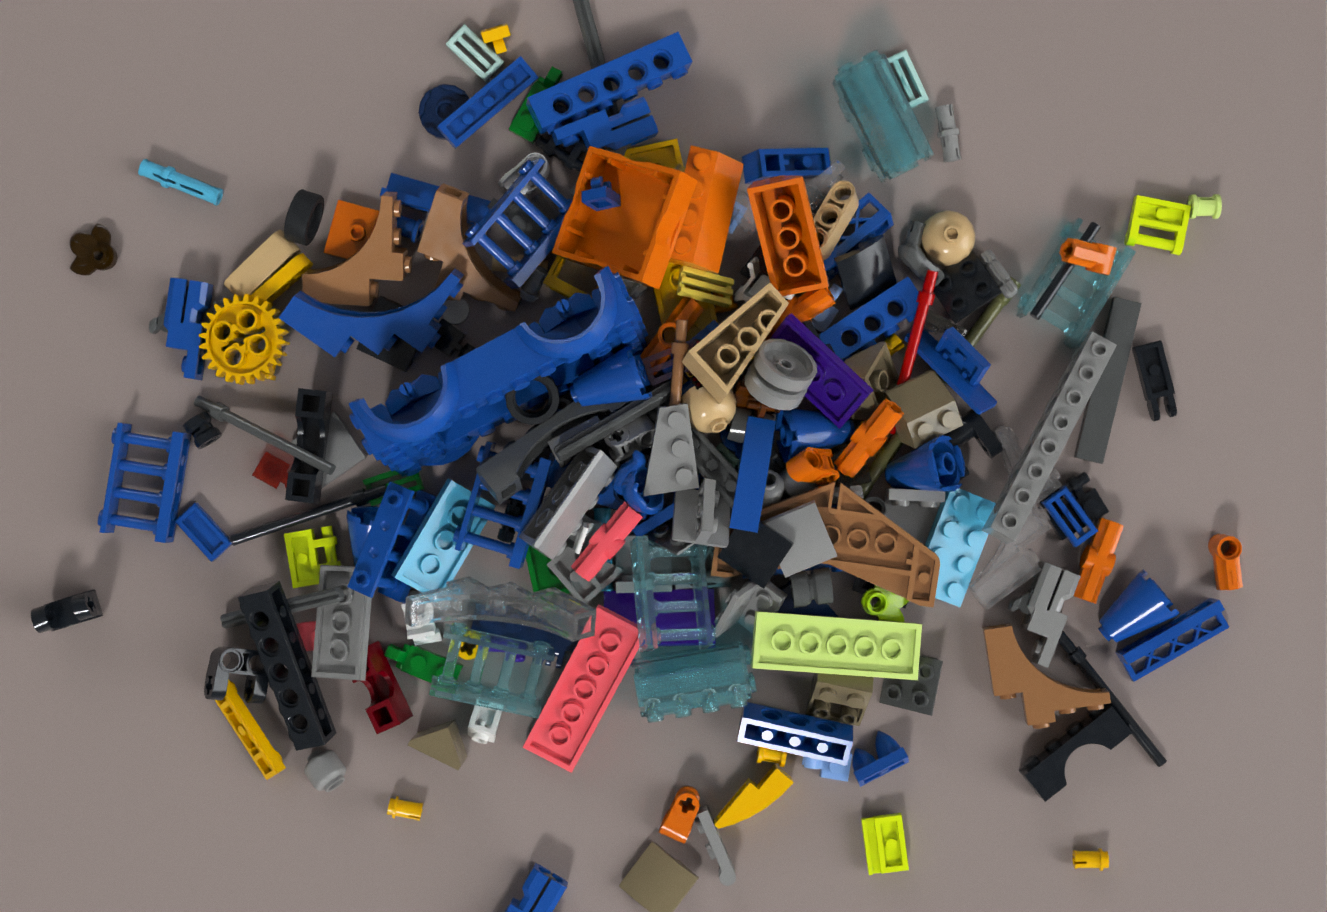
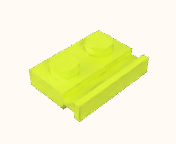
[861,813,909,875]

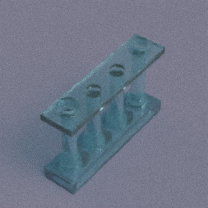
[1016,218,1136,349]
[630,536,716,653]
[429,622,555,719]

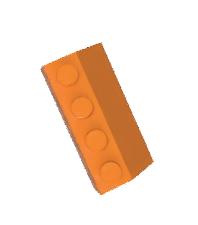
[669,145,744,274]
[747,175,829,296]

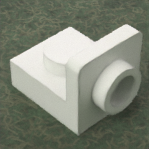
[468,697,504,744]

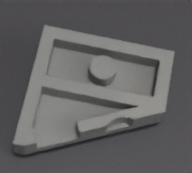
[546,546,624,606]

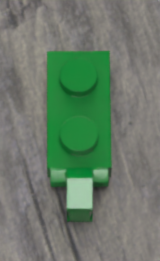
[509,66,563,144]
[384,643,463,692]

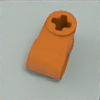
[786,447,840,485]
[659,786,700,844]

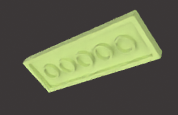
[751,611,922,680]

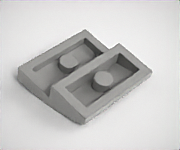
[763,500,837,578]

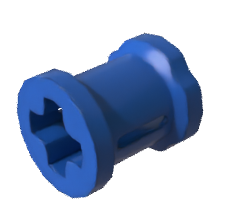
[397,213,424,244]

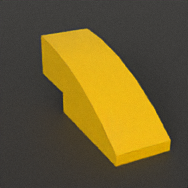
[713,764,794,829]

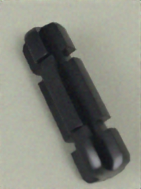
[497,498,523,543]

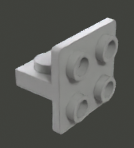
[672,478,730,548]

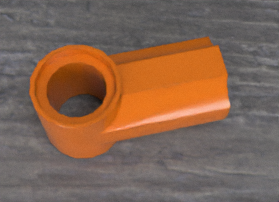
[1059,238,1117,275]
[1208,534,1243,590]

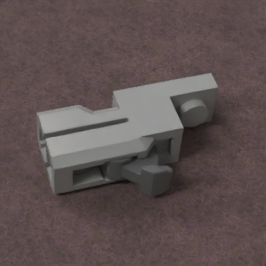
[1008,561,1081,668]

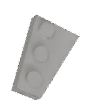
[642,403,699,496]

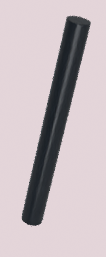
[1030,222,1101,320]

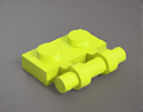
[284,526,341,588]

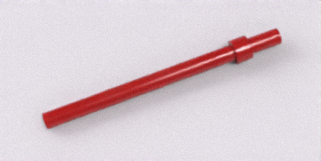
[890,270,938,434]

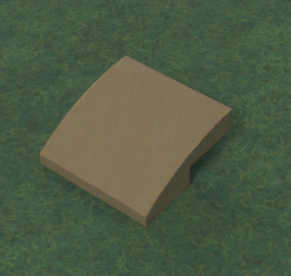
[619,842,699,912]

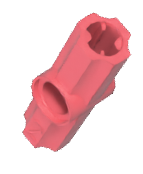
[571,501,644,582]

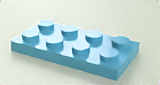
[392,478,496,602]
[925,488,996,607]

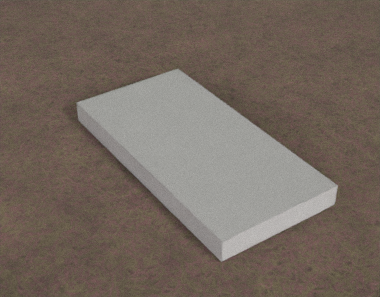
[311,565,372,681]

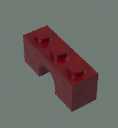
[352,640,413,734]

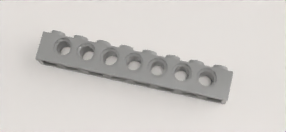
[982,331,1117,544]

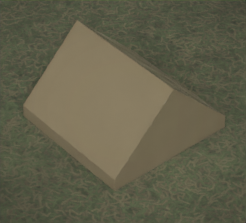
[408,719,467,770]

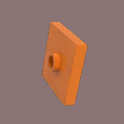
[323,200,379,260]

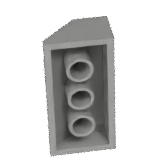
[519,446,618,560]

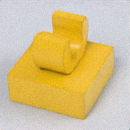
[481,23,511,54]

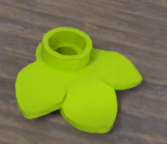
[861,585,909,622]

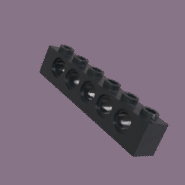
[238,581,337,751]

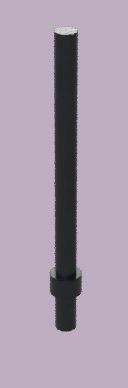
[230,484,387,546]
[1058,631,1167,767]

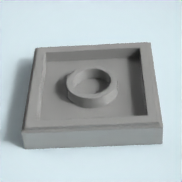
[291,412,367,488]

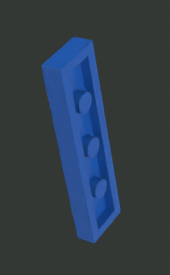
[437,56,539,149]

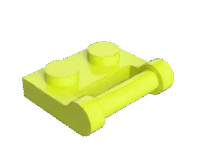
[1124,195,1191,255]

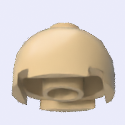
[921,210,975,267]
[681,386,736,433]

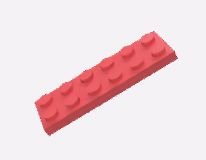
[523,604,648,773]

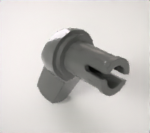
[898,221,944,286]

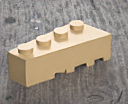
[682,283,789,404]

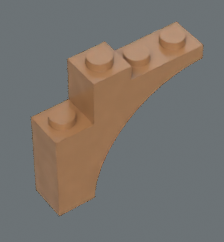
[417,183,522,312]
[302,191,412,306]
[982,623,1111,729]

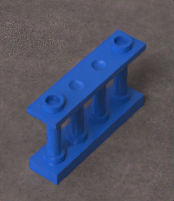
[462,158,573,289]
[98,423,191,543]
[453,441,554,569]
[347,481,437,603]

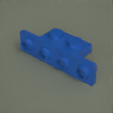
[904,327,997,415]

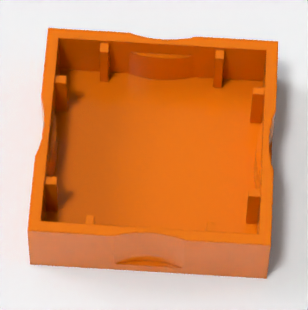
[552,146,697,290]

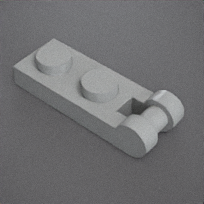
[694,805,736,886]

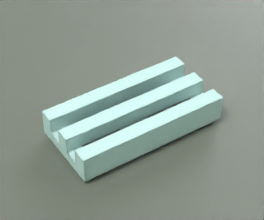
[446,24,505,83]
[880,50,929,112]

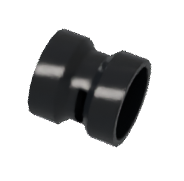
[183,411,222,449]

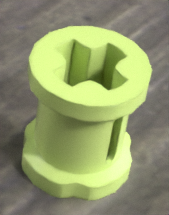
[1187,194,1222,219]

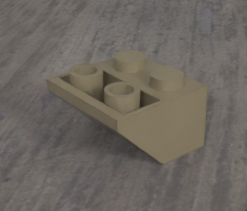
[806,673,874,726]

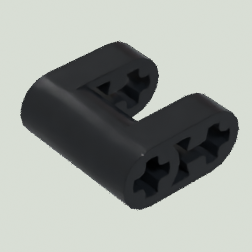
[943,409,1003,480]

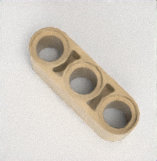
[813,180,859,261]
[224,230,301,298]

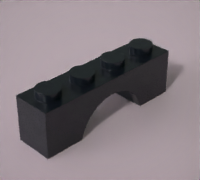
[285,388,333,503]
[1019,704,1133,802]

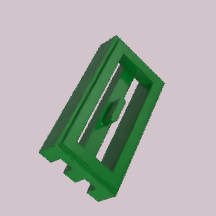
[363,471,425,506]

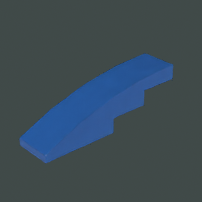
[729,416,776,533]

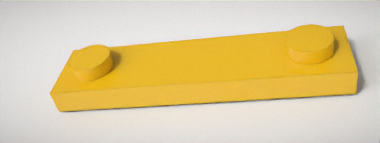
[215,679,286,780]

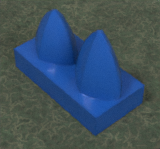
[852,731,909,787]

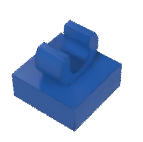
[582,176,621,211]

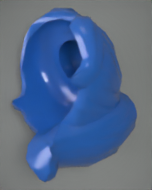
[613,450,664,515]

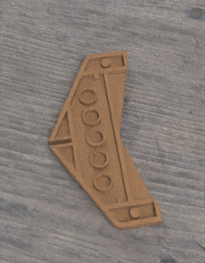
[710,481,940,608]

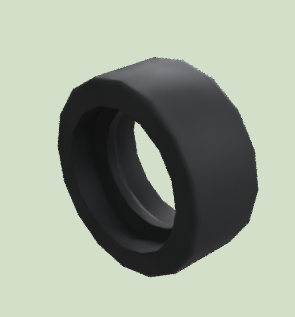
[284,189,324,246]
[505,375,559,425]

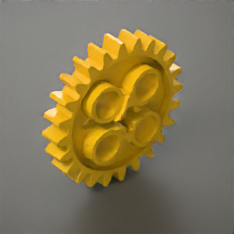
[199,294,290,385]

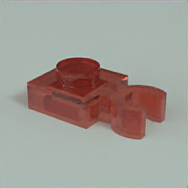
[252,451,291,489]

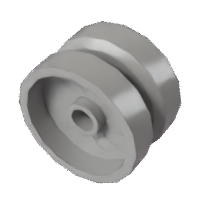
[745,339,817,410]

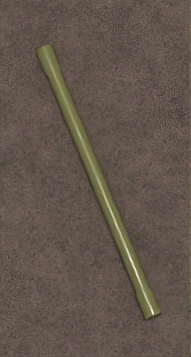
[855,277,1021,500]

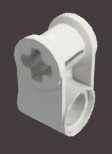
[498,152,550,198]

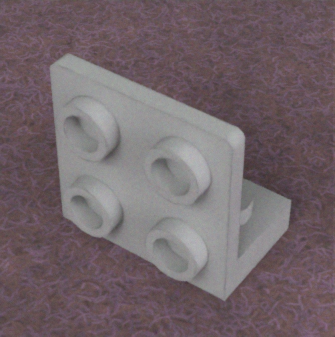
[884,488,945,545]
[616,535,672,593]
[712,580,787,638]

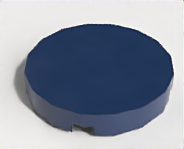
[418,84,470,141]

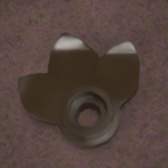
[70,224,118,276]

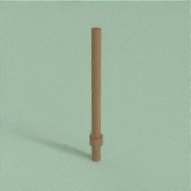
[669,319,689,405]

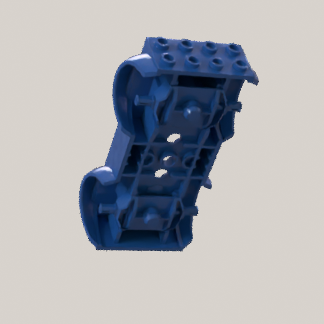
[349,266,649,476]

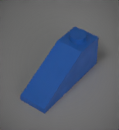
[742,148,832,184]

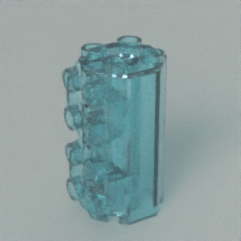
[832,50,934,183]
[632,641,757,723]

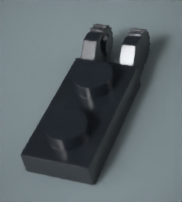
[1132,340,1177,422]

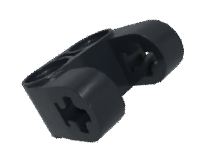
[31,589,103,633]
[204,646,269,704]

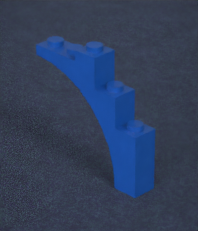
[279,268,464,357]

